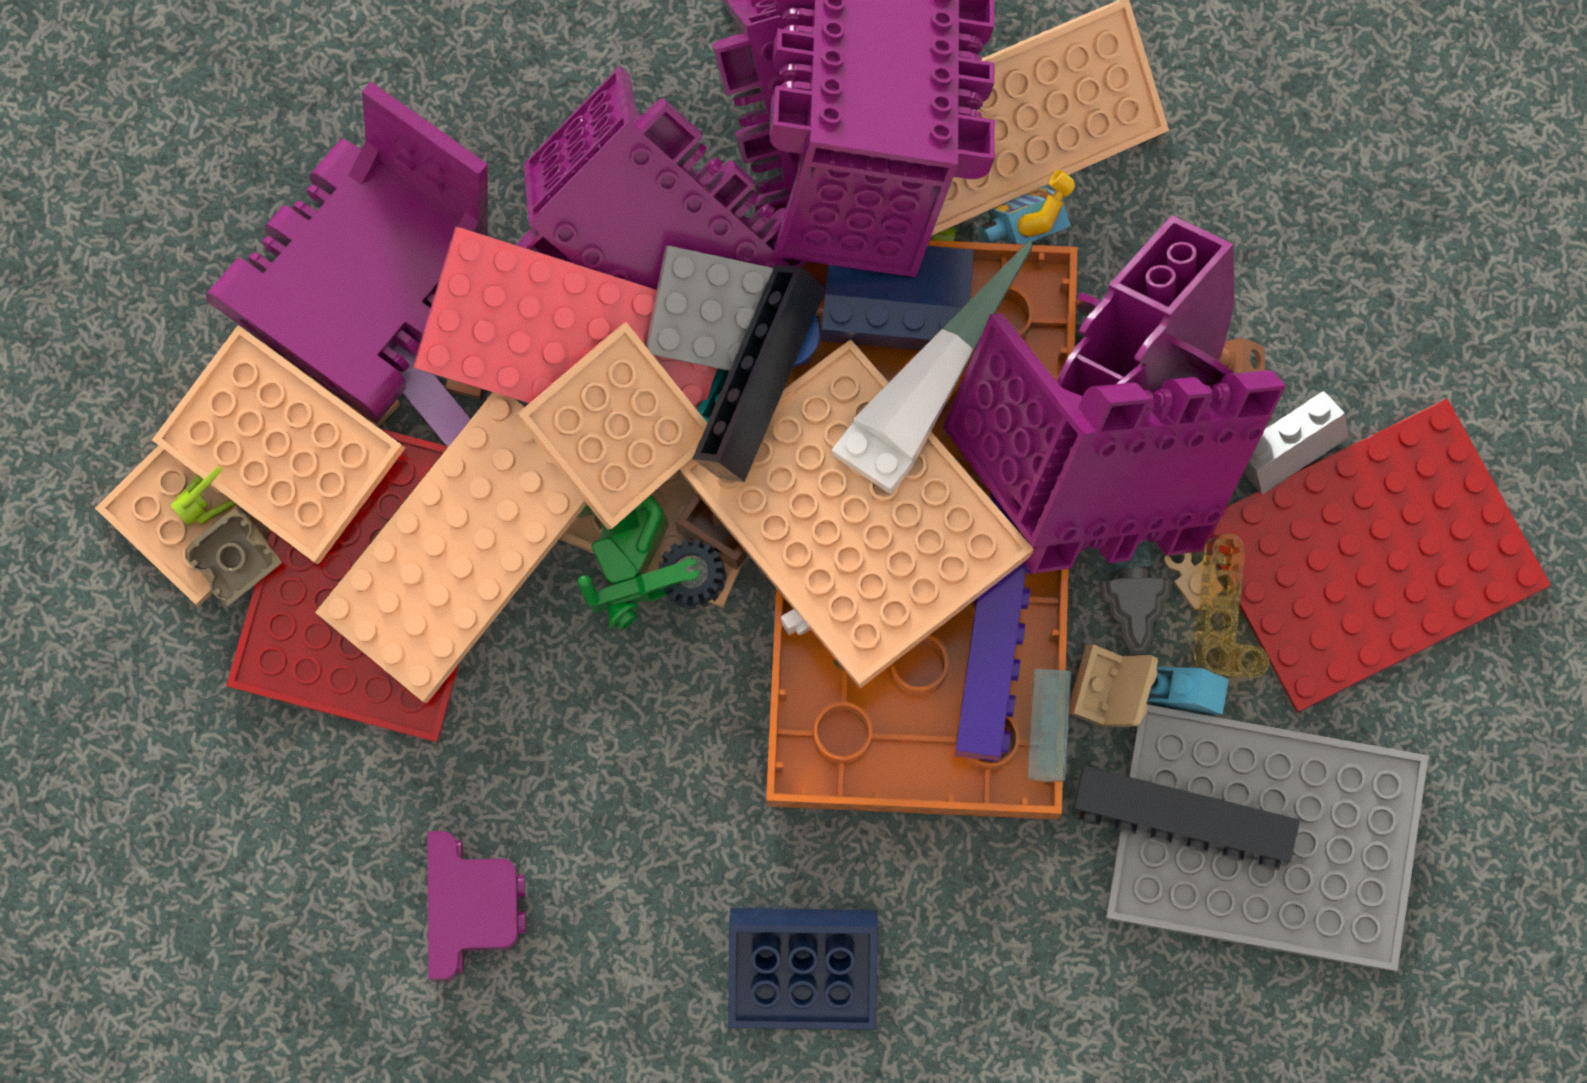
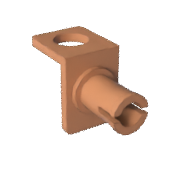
[1219,338,1265,373]

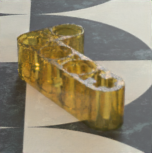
[1194,533,1269,678]

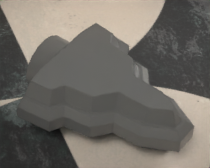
[1099,567,1171,656]

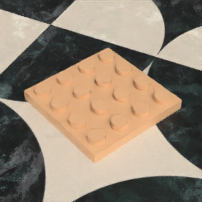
[515,322,707,529]

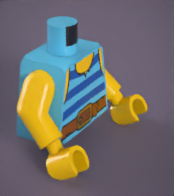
[979,169,1075,245]

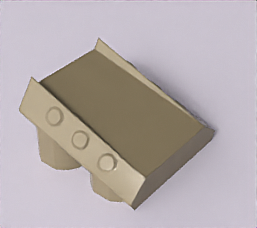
[185,506,282,608]

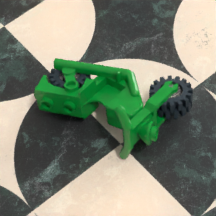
[576,494,726,630]

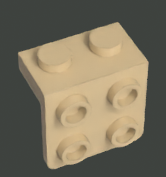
[1067,644,1158,727]

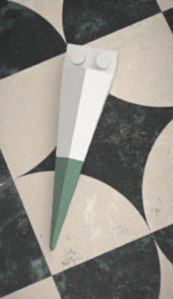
[831,241,1032,494]

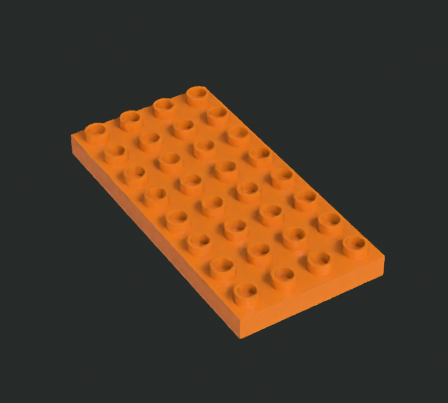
[766,240,1078,820]

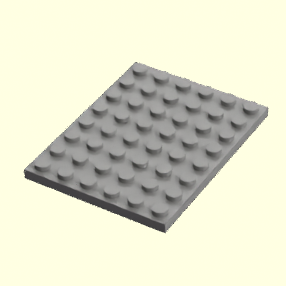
[1105,705,1429,972]

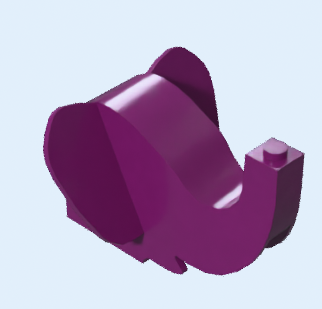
[1057,215,1235,397]

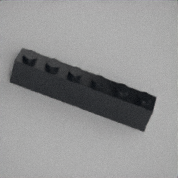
[692,265,826,482]
[1071,766,1300,870]

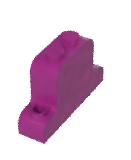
[427,831,526,982]

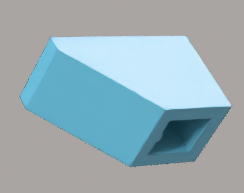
[1147,667,1229,714]

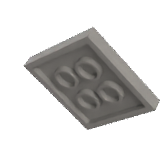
[646,246,773,371]

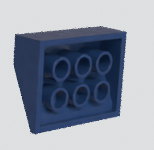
[821,245,974,351]
[728,908,878,1030]

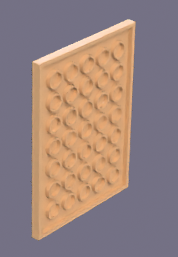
[679,339,1034,688]

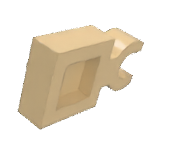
[1163,553,1224,612]

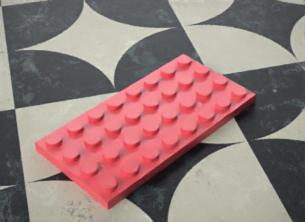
[413,227,717,409]

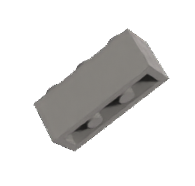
[1243,391,1349,495]

